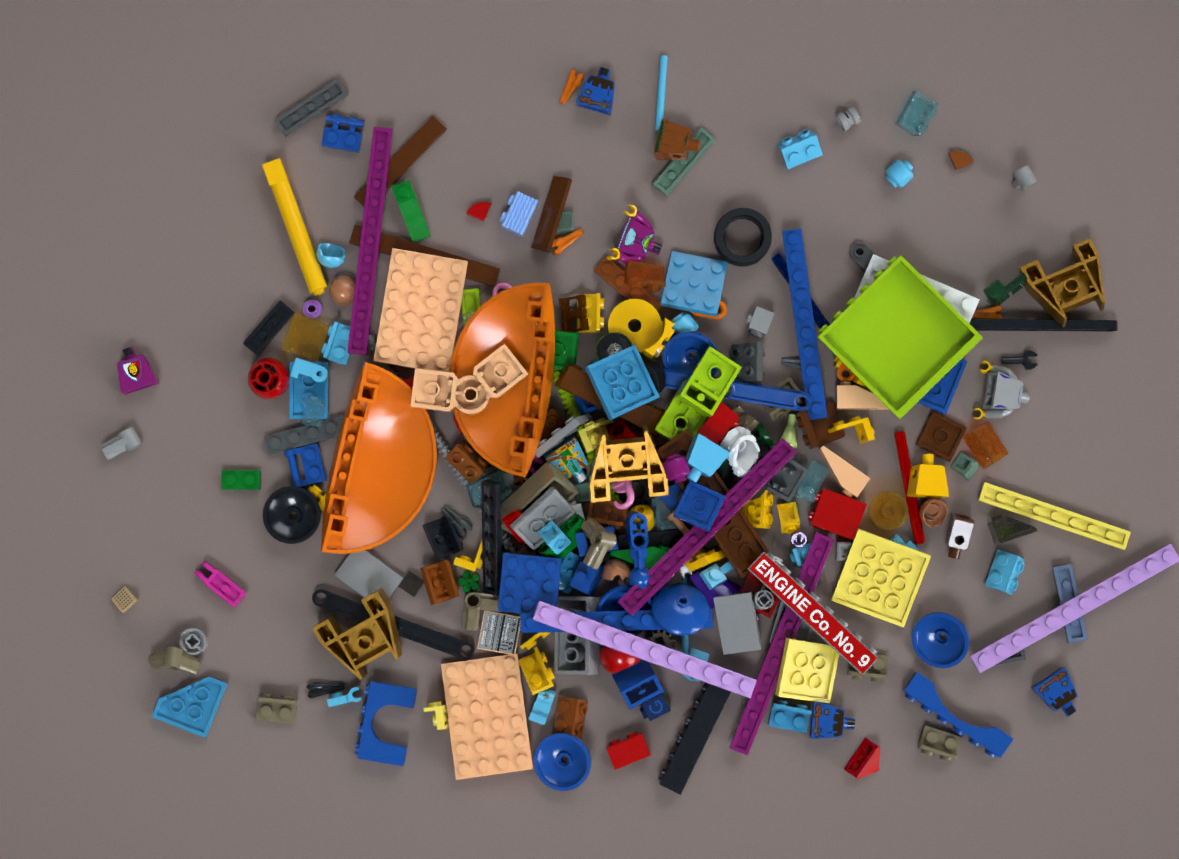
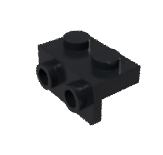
[422,514,463,561]

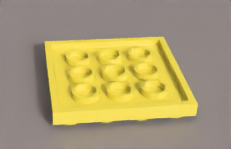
[831,528,931,628]

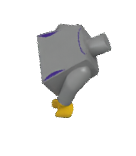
[973,361,1030,420]

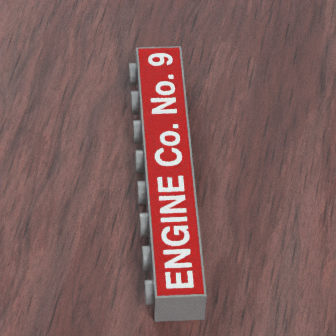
[747,552,878,675]

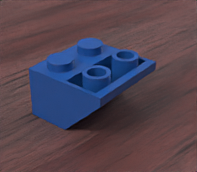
[612,659,664,709]

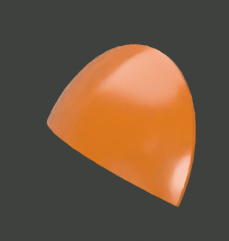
[450,283,555,477]
[321,362,437,554]

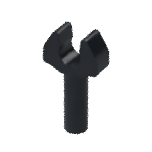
[1001,350,1038,370]

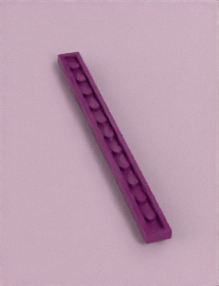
[347,127,393,355]
[618,438,797,616]
[729,532,834,756]

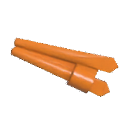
[559,69,584,105]
[552,228,584,255]
[971,306,1003,319]

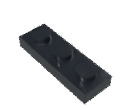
[243,300,295,356]

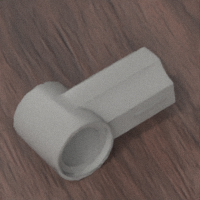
[1012,165,1037,191]
[100,427,142,460]

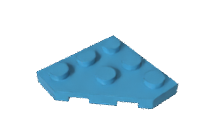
[152,676,228,738]

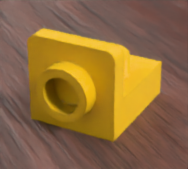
[777,502,800,534]

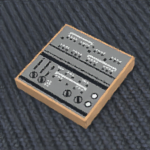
[477,610,520,655]

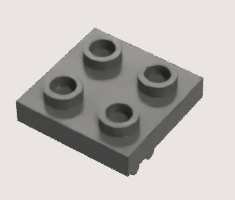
[731,342,765,382]
[766,459,809,503]

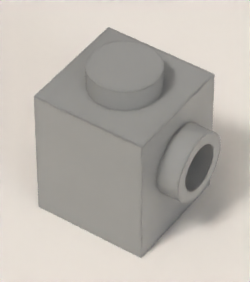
[746,306,774,338]

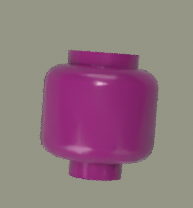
[662,453,690,483]

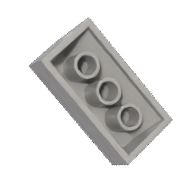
[554,597,600,675]

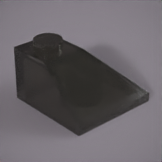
[987,514,1037,545]

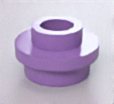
[303,300,322,319]

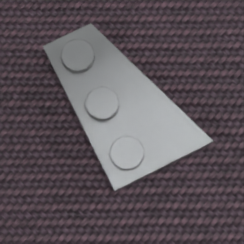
[535,413,593,458]

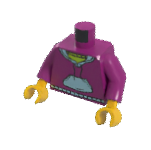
[607,204,663,264]

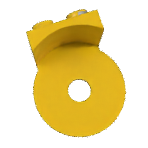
[608,299,675,359]

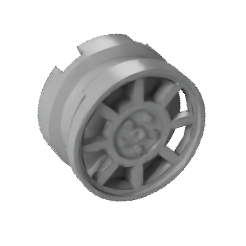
[179,628,208,655]

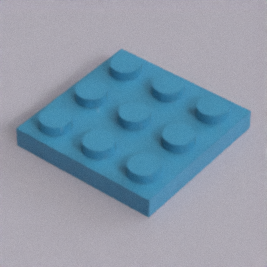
[661,251,728,317]
[585,345,660,420]

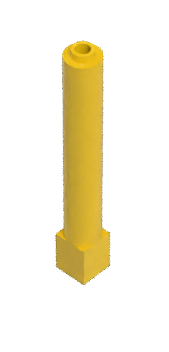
[262,158,328,296]

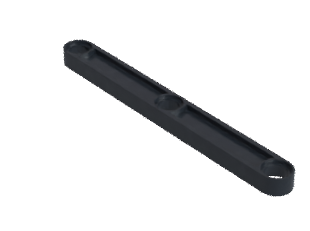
[969,319,1118,332]
[312,589,475,660]

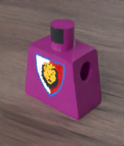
[117,347,160,395]

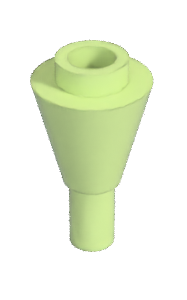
[780,414,797,448]

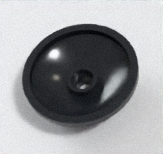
[263,486,321,544]

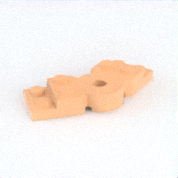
[410,344,528,415]

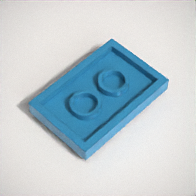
[289,362,329,420]

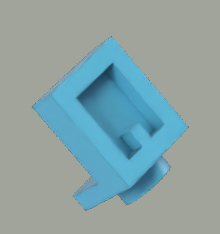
[537,520,571,555]
[789,543,811,568]

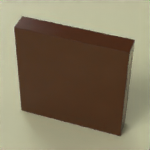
[915,411,967,462]

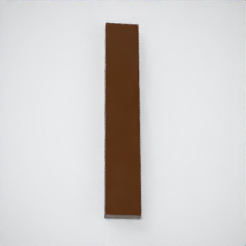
[354,116,447,207]

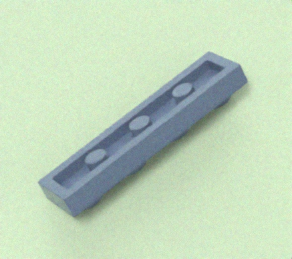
[1052,564,1088,643]

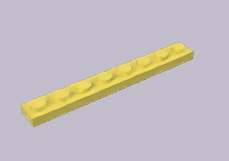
[978,482,1131,550]

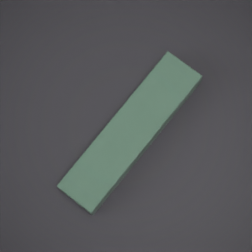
[652,127,716,197]

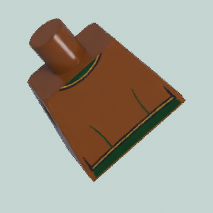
[654,119,701,160]

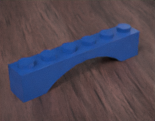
[902,672,1013,759]

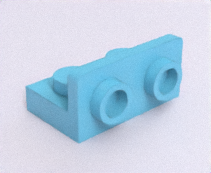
[321,321,350,366]

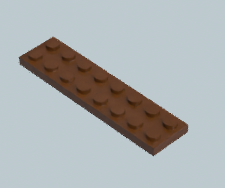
[656,429,769,579]

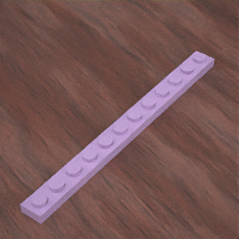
[970,544,1179,673]
[532,601,757,698]

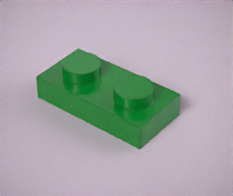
[221,470,261,490]

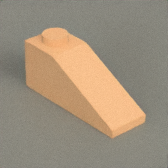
[835,382,889,410]
[819,446,870,498]

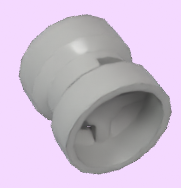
[835,106,861,132]
[753,590,774,610]

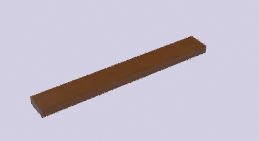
[349,225,501,287]

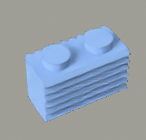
[499,191,538,237]

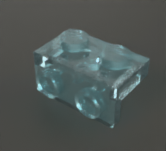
[895,91,939,136]
[465,469,512,509]

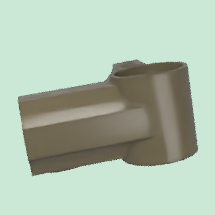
[581,518,617,569]
[461,591,501,630]
[148,647,201,675]

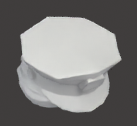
[720,426,760,478]

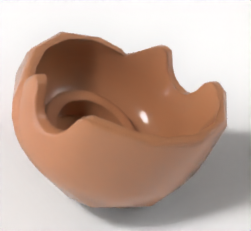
[329,275,356,307]
[919,498,948,528]
[601,559,632,580]

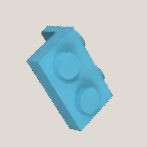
[777,130,823,169]
[985,549,1024,595]

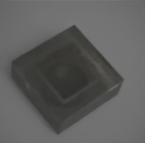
[398,571,424,597]

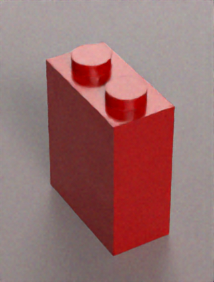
[808,488,867,541]

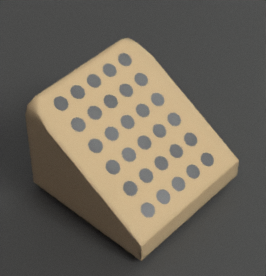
[111,586,138,613]

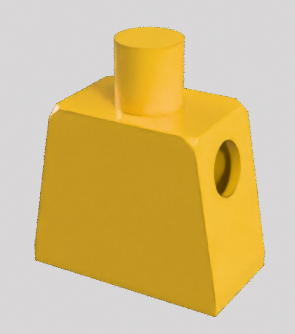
[907,454,949,499]

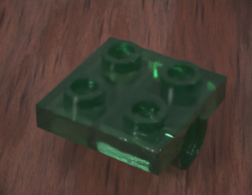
[983,273,1028,306]

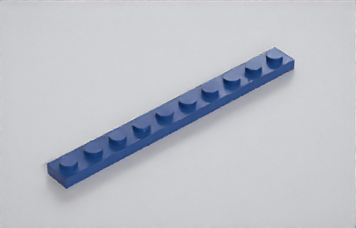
[782,228,827,420]
[520,609,713,633]

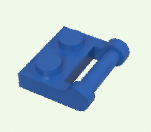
[284,443,327,487]

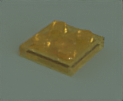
[281,313,330,362]

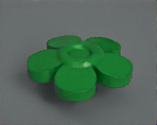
[458,571,480,593]

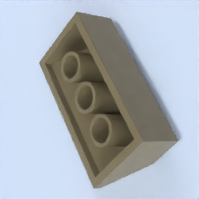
[501,462,579,535]

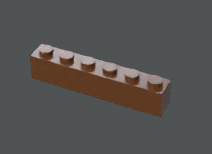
[555,363,665,437]

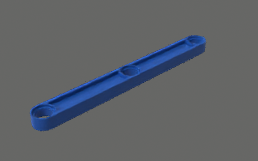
[647,368,811,411]

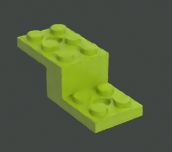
[654,346,742,440]

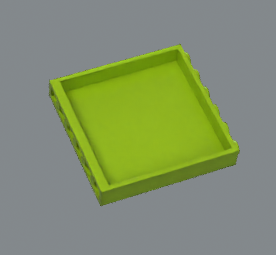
[817,255,983,419]

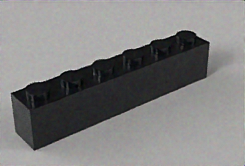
[658,683,731,795]

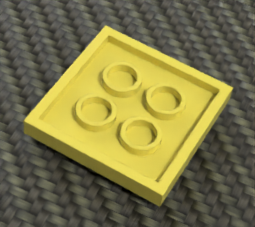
[775,638,839,704]

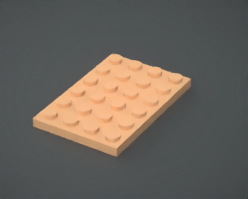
[373,248,468,372]
[441,654,533,780]

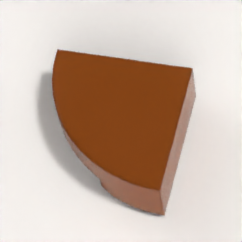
[948,151,974,170]

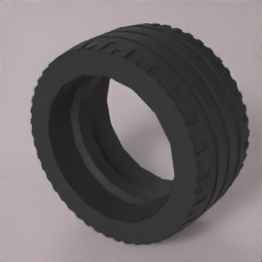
[714,208,772,267]

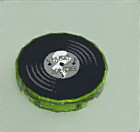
[596,332,633,361]

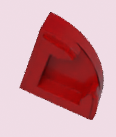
[466,202,491,222]

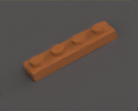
[594,256,663,312]

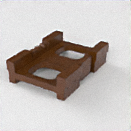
[558,294,589,332]

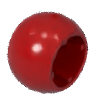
[248,358,290,399]
[599,646,640,674]

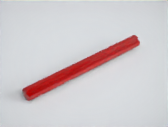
[894,431,925,545]

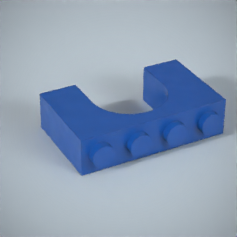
[355,681,417,766]

